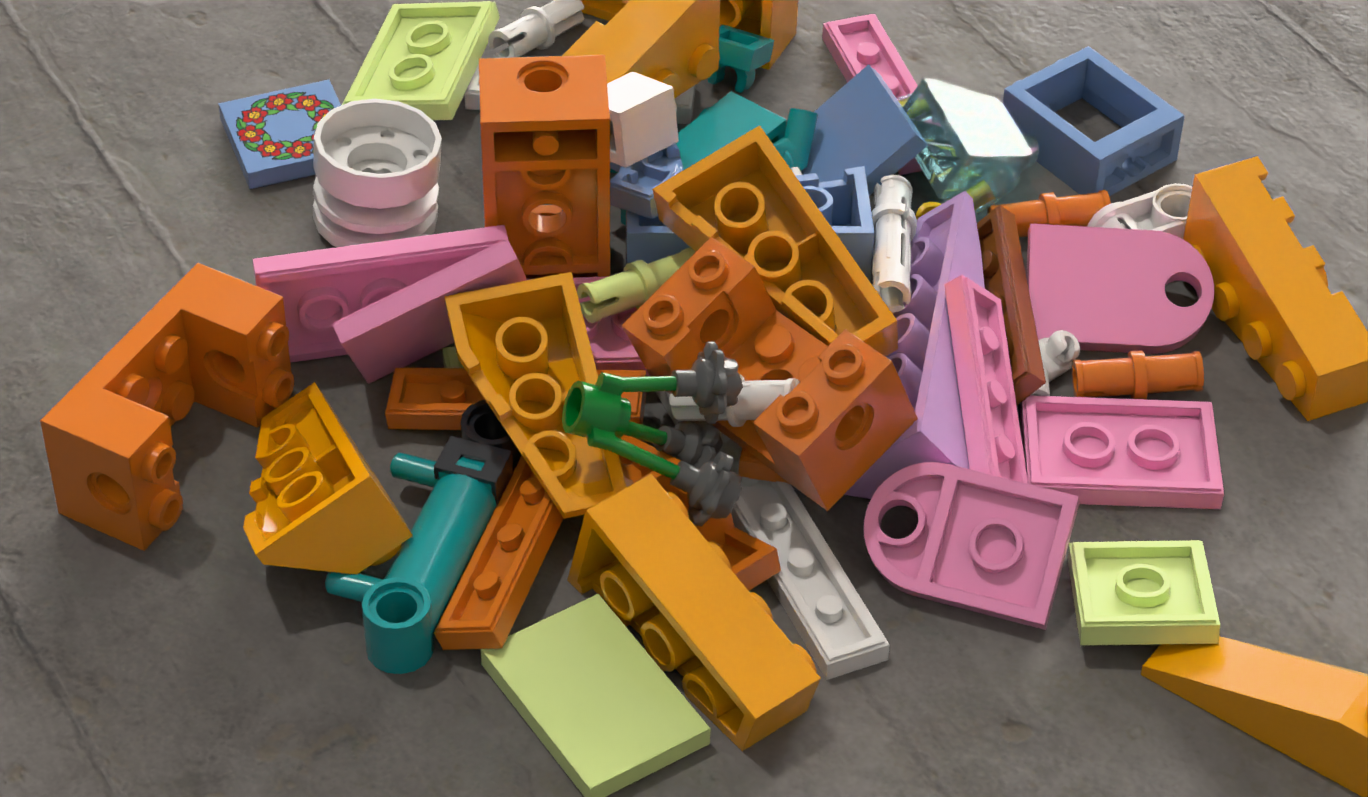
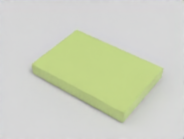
[342,1,500,120]
[481,594,711,797]

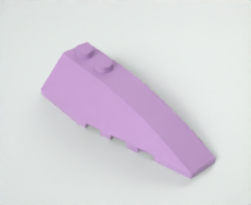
[844,191,985,499]

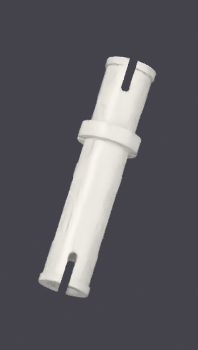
[871,175,917,313]

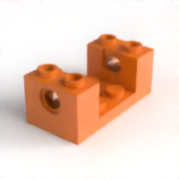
[479,55,610,279]
[621,237,918,511]
[40,263,294,551]

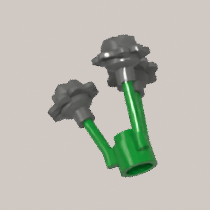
[562,341,743,527]

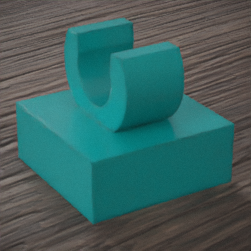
[707,25,774,93]

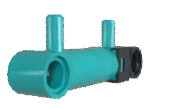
[325,400,522,674]

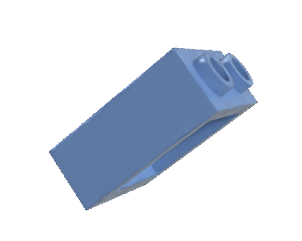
[999,46,1185,196]

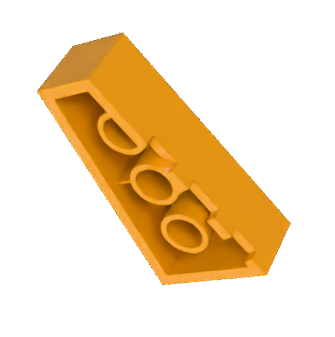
[652,125,898,357]
[1183,156,1368,421]
[567,474,821,752]

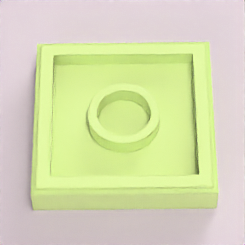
[1068,540,1220,645]

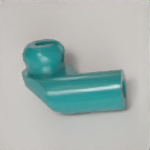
[773,108,818,171]

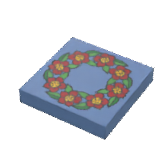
[218,80,341,189]

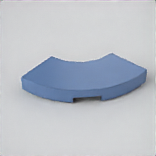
[610,143,683,219]

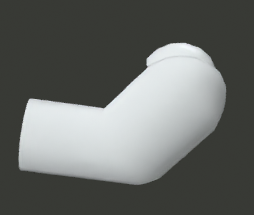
[1020,330,1080,405]

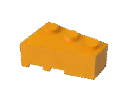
[562,0,720,98]

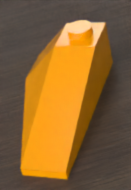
[243,382,413,575]
[1141,636,1368,797]

